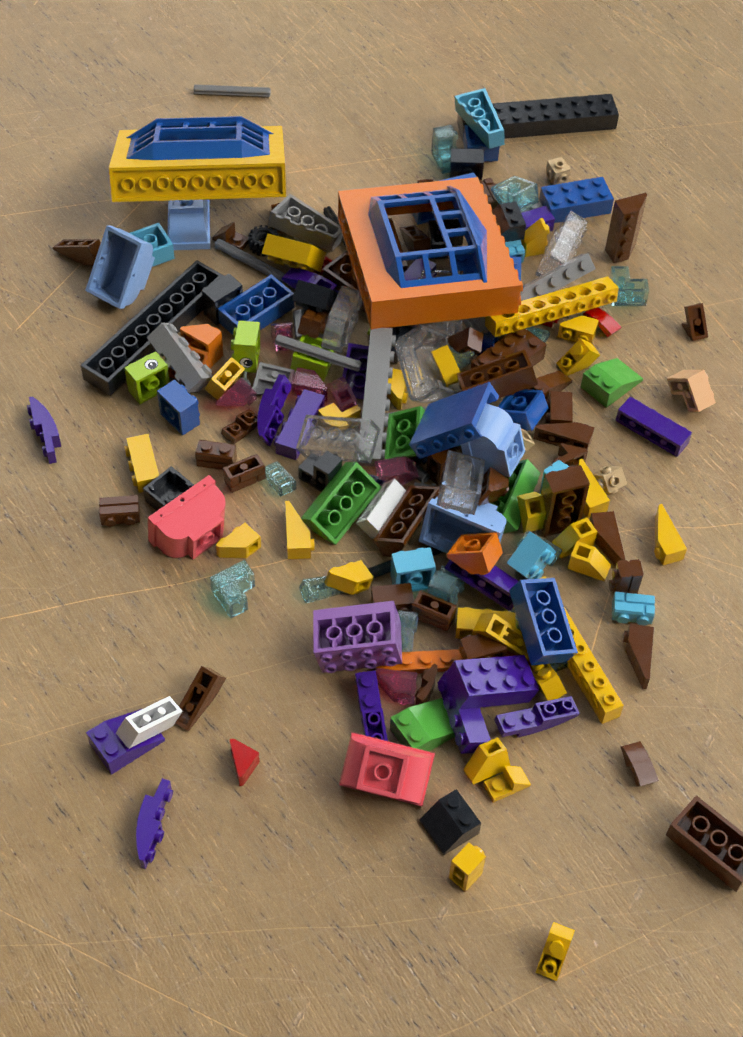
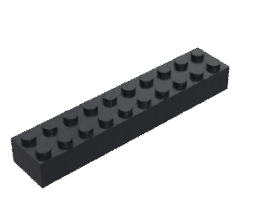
[457,94,619,142]
[80,260,224,396]

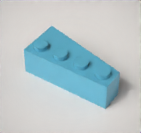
[454,88,505,149]

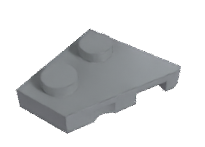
[251,362,295,396]

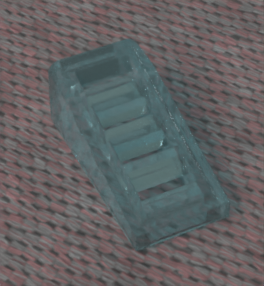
[265,461,296,497]
[299,576,344,603]

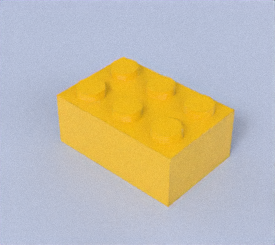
[262,233,326,273]

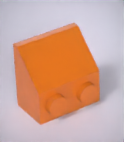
[180,324,223,367]
[446,532,503,575]

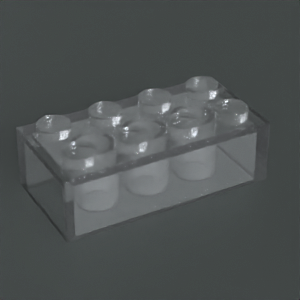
[535,211,588,277]
[321,286,363,353]
[296,415,380,463]
[436,450,485,515]

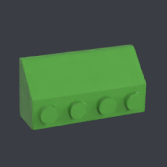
[491,459,541,534]
[301,462,382,545]

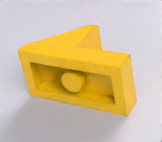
[483,766,531,803]

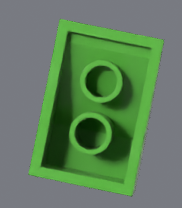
[580,358,643,408]
[384,406,425,463]
[390,698,455,751]

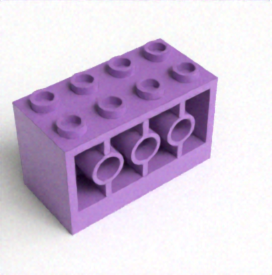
[313,601,403,673]

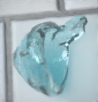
[448,345,474,369]

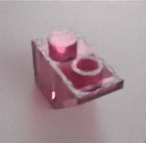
[271,321,293,351]
[292,367,328,402]
[327,376,358,412]
[375,456,419,486]

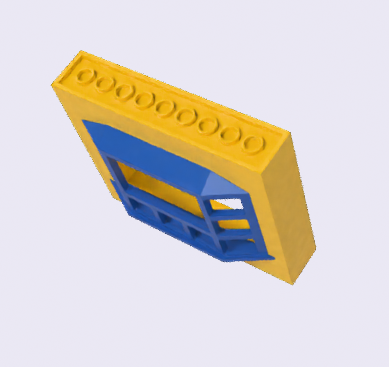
[109,116,286,202]

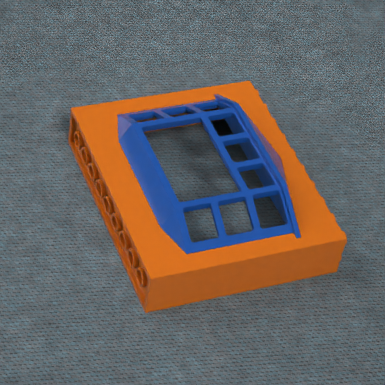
[338,177,523,330]

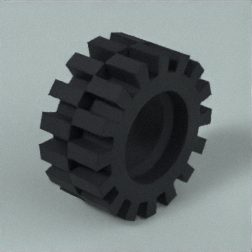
[248,225,279,256]

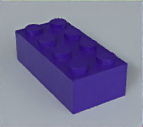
[445,655,540,710]

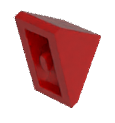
[229,738,260,786]

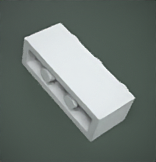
[356,479,406,539]
[116,696,183,749]

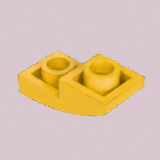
[431,345,460,387]

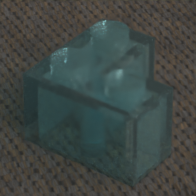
[431,124,458,174]
[609,266,649,306]
[210,560,255,618]
[428,566,465,605]

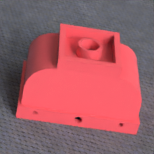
[148,475,225,559]
[339,732,435,806]

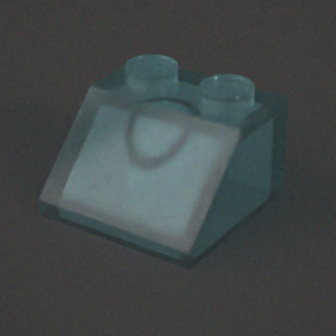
[491,176,539,211]

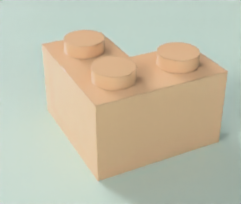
[667,370,716,412]

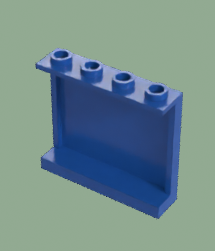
[409,382,499,459]

